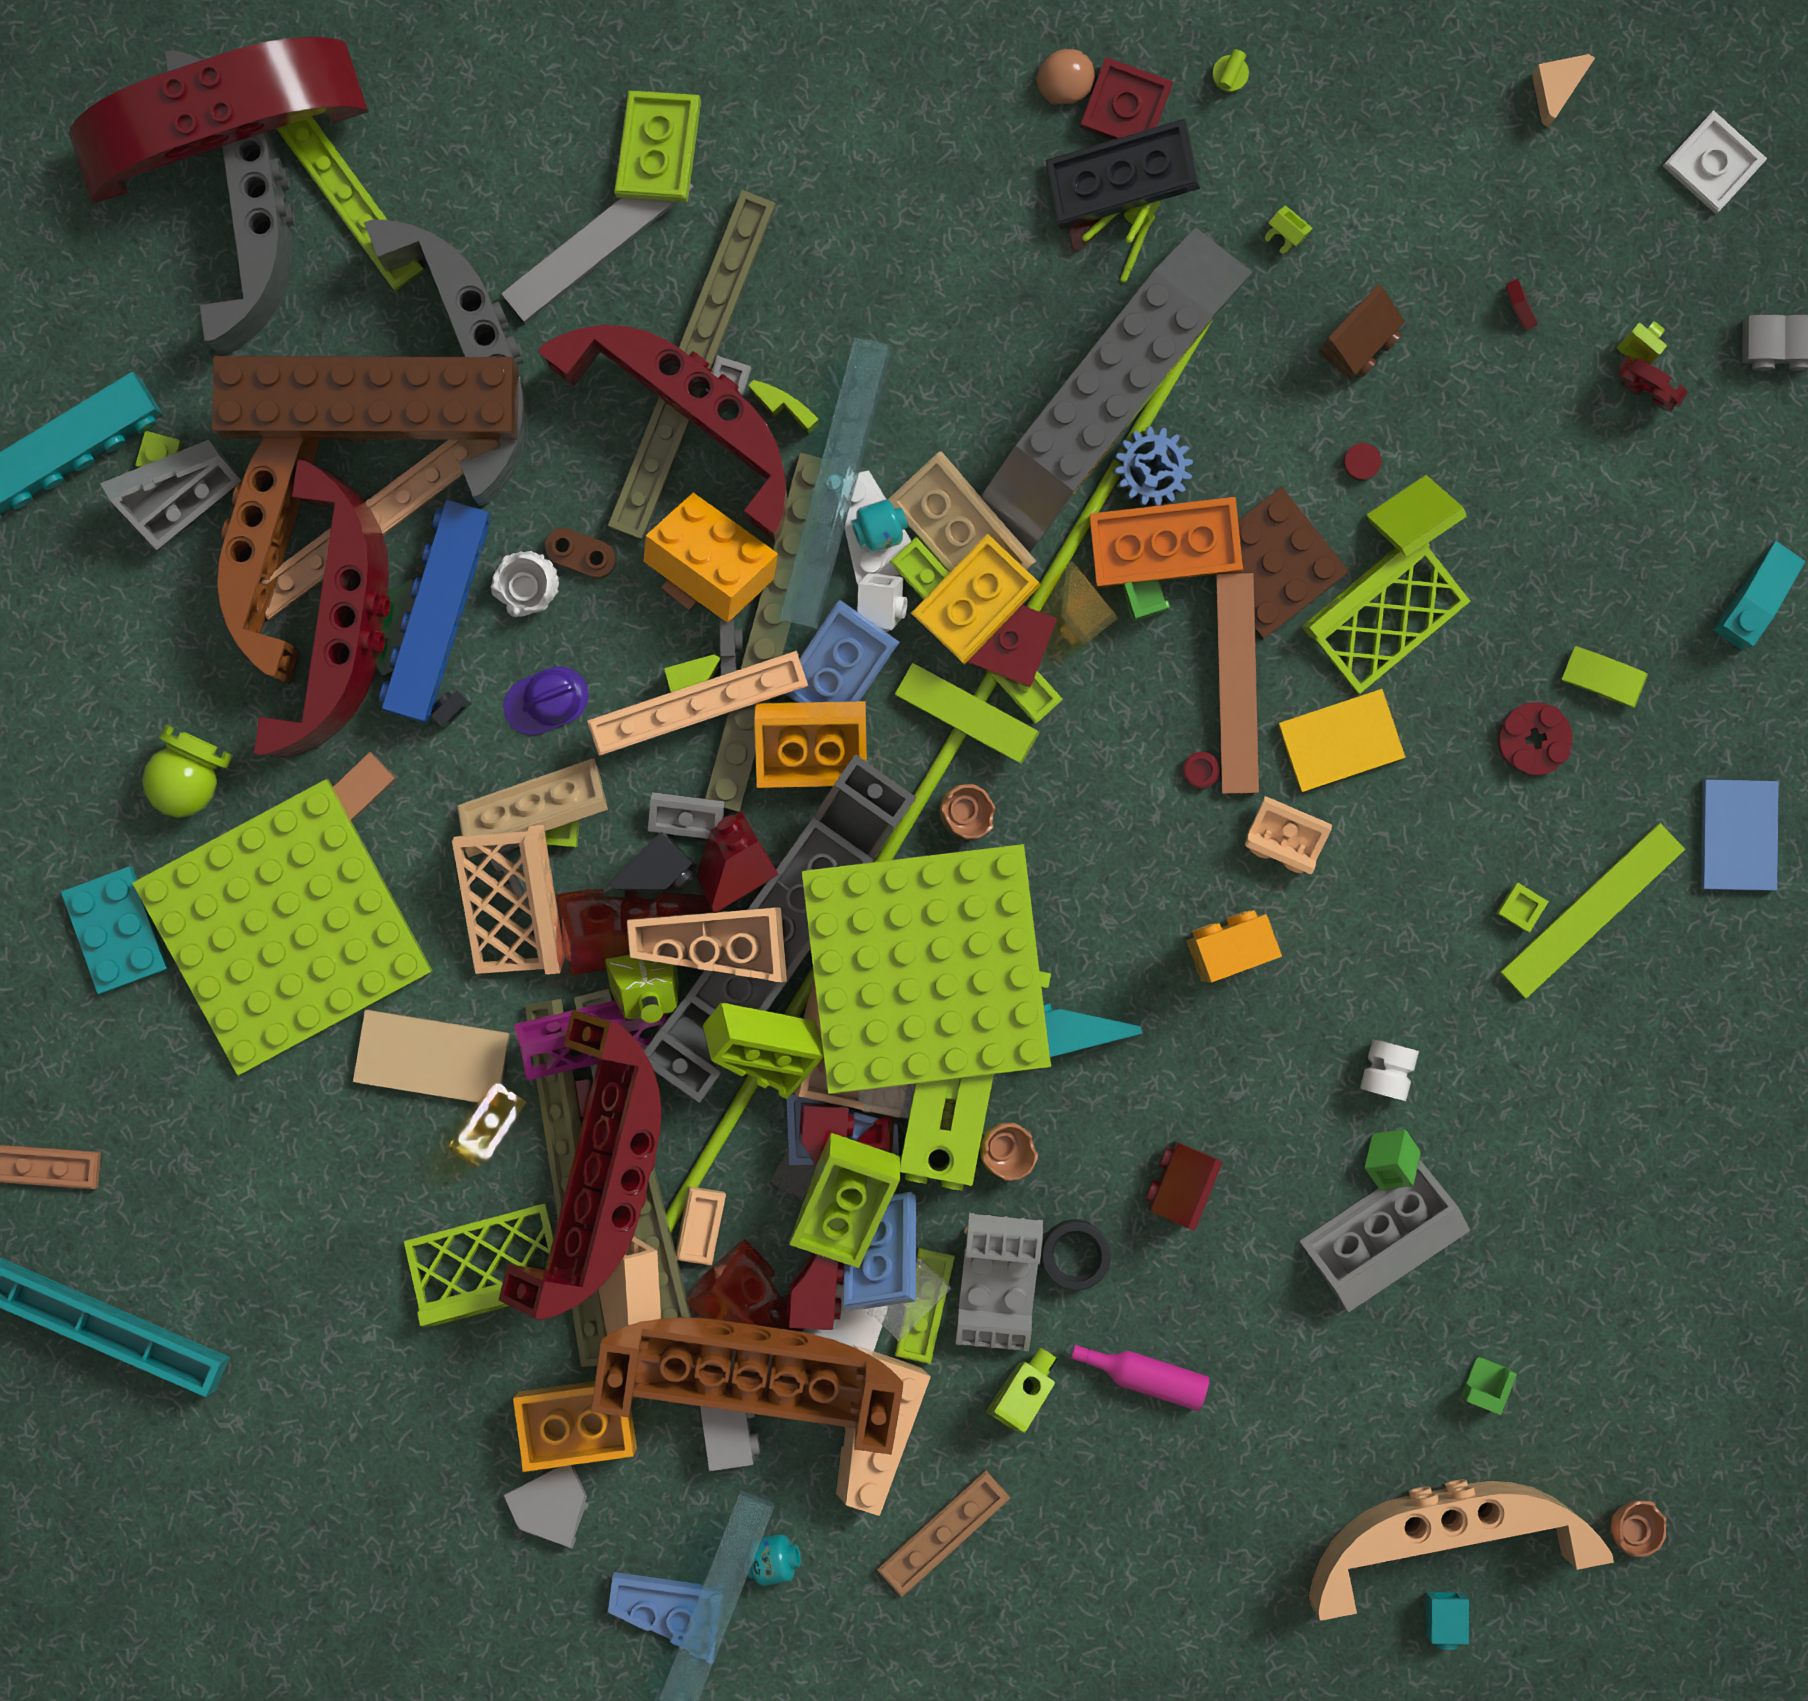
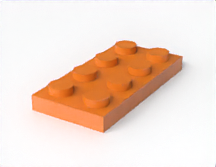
[1090,497,1243,588]

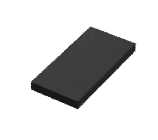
[1045,119,1200,229]

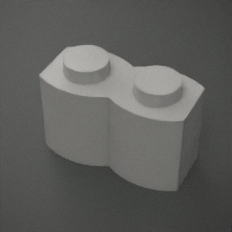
[1742,315,1808,371]

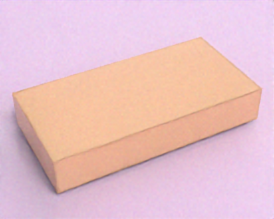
[675,1186,726,1265]

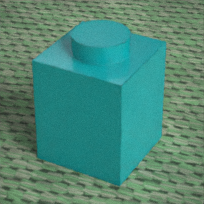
[1426,1592,1469,1650]

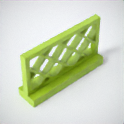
[1301,543,1471,694]
[404,1204,554,1328]

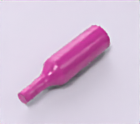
[1070,1345,1210,1412]

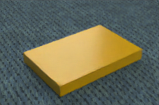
[911,534,1041,665]
[1277,689,1406,793]

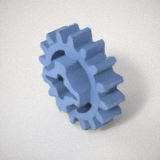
[1112,427,1193,506]

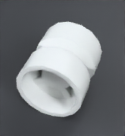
[1360,1039,1419,1101]

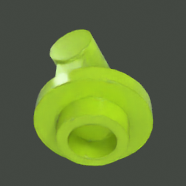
[1212,49,1249,92]

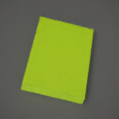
[614,90,701,203]

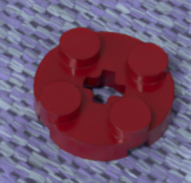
[1617,355,1688,413]
[1497,702,1573,776]

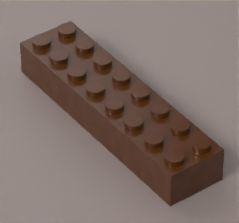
[212,356,519,440]

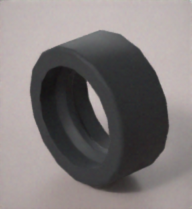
[1041,1219,1111,1291]

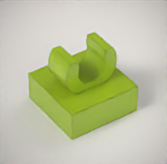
[1265,205,1313,254]
[1616,321,1667,364]

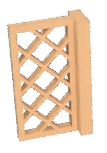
[452,825,565,974]

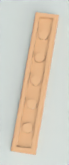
[587,651,808,756]

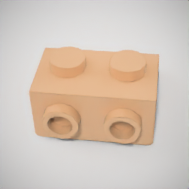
[1245,796,1332,874]

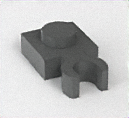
[719,619,743,676]

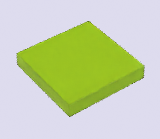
[1367,475,1467,557]

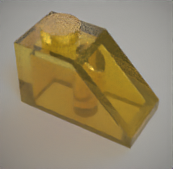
[1059,561,1118,648]
[445,1081,526,1168]

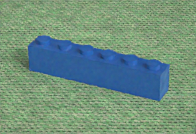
[379,500,491,725]

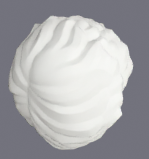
[491,551,559,617]

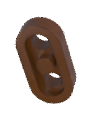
[545,528,616,579]

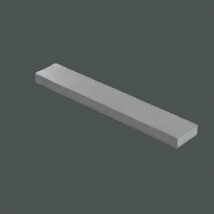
[501,183,694,324]

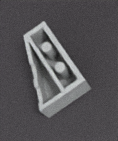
[100,440,242,550]

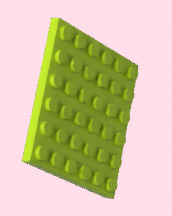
[132,779,432,1075]
[802,844,1051,1094]

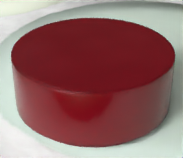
[1343,443,1381,481]
[1182,752,1220,789]

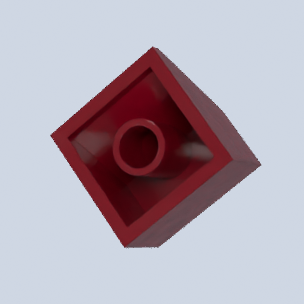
[697,811,779,913]
[1145,1141,1223,1231]

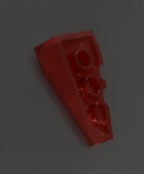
[555,889,712,975]
[686,1239,804,1332]

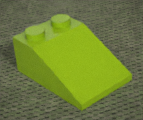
[789,1133,900,1268]

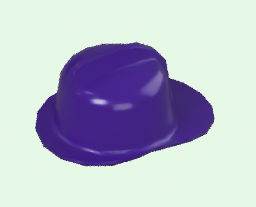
[503,666,589,735]

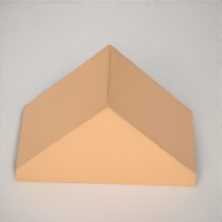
[1532,54,1595,127]

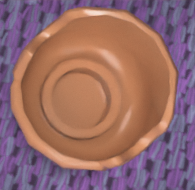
[1036,49,1096,105]
[940,784,995,839]
[980,1122,1038,1181]
[1610,1500,1667,1557]

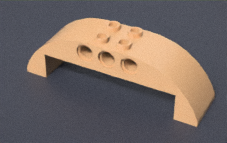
[1309,1479,1614,1621]

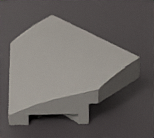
[504,1465,589,1549]

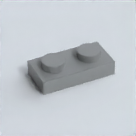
[648,792,725,839]

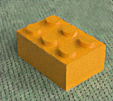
[643,492,778,623]
[754,701,867,788]
[1186,910,1282,982]
[513,1381,637,1472]

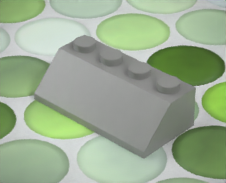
[1300,1160,1470,1312]

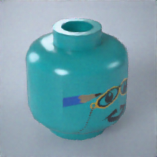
[851,499,908,553]
[744,1534,801,1586]

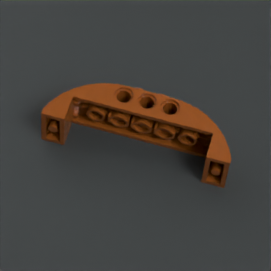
[217,439,366,685]
[591,1317,903,1455]

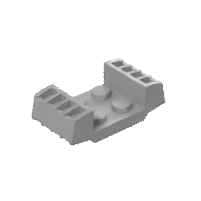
[956,1213,1043,1352]

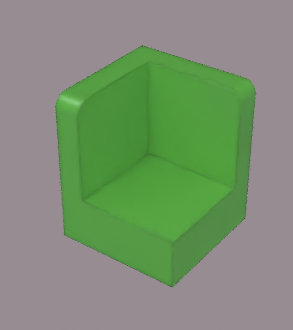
[1121,581,1170,622]
[1365,1129,1420,1190]
[1460,1357,1517,1415]

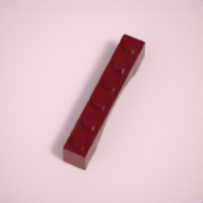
[786,1102,854,1330]

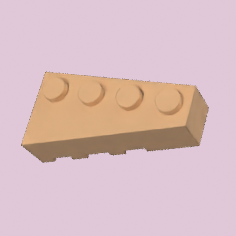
[627,908,787,983]
[836,1345,931,1516]

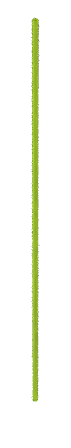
[666,320,1213,1232]

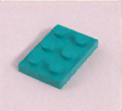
[61,866,169,994]

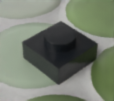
[431,691,472,728]

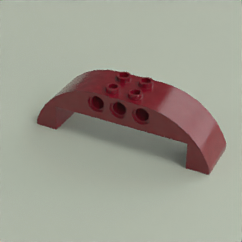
[69,37,369,204]
[538,325,787,542]
[254,460,391,758]
[498,1010,661,1320]

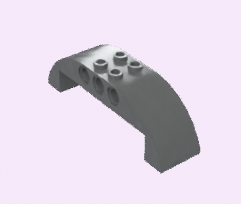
[165,50,296,355]
[364,220,529,507]

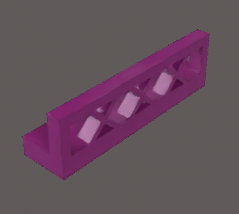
[514,1000,667,1081]

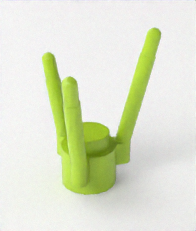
[1082,201,1161,283]

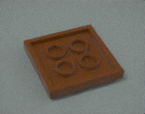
[1211,486,1349,640]

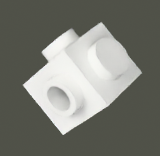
[857,573,907,632]

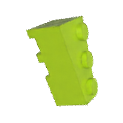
[703,1003,824,1099]

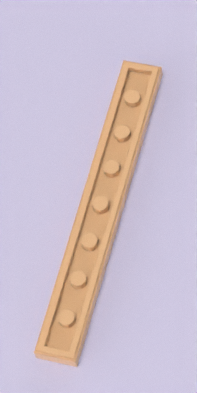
[260,440,501,621]

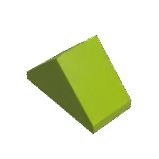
[664,654,721,692]

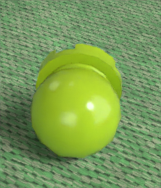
[142,724,233,818]

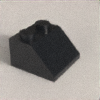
[608,832,697,891]

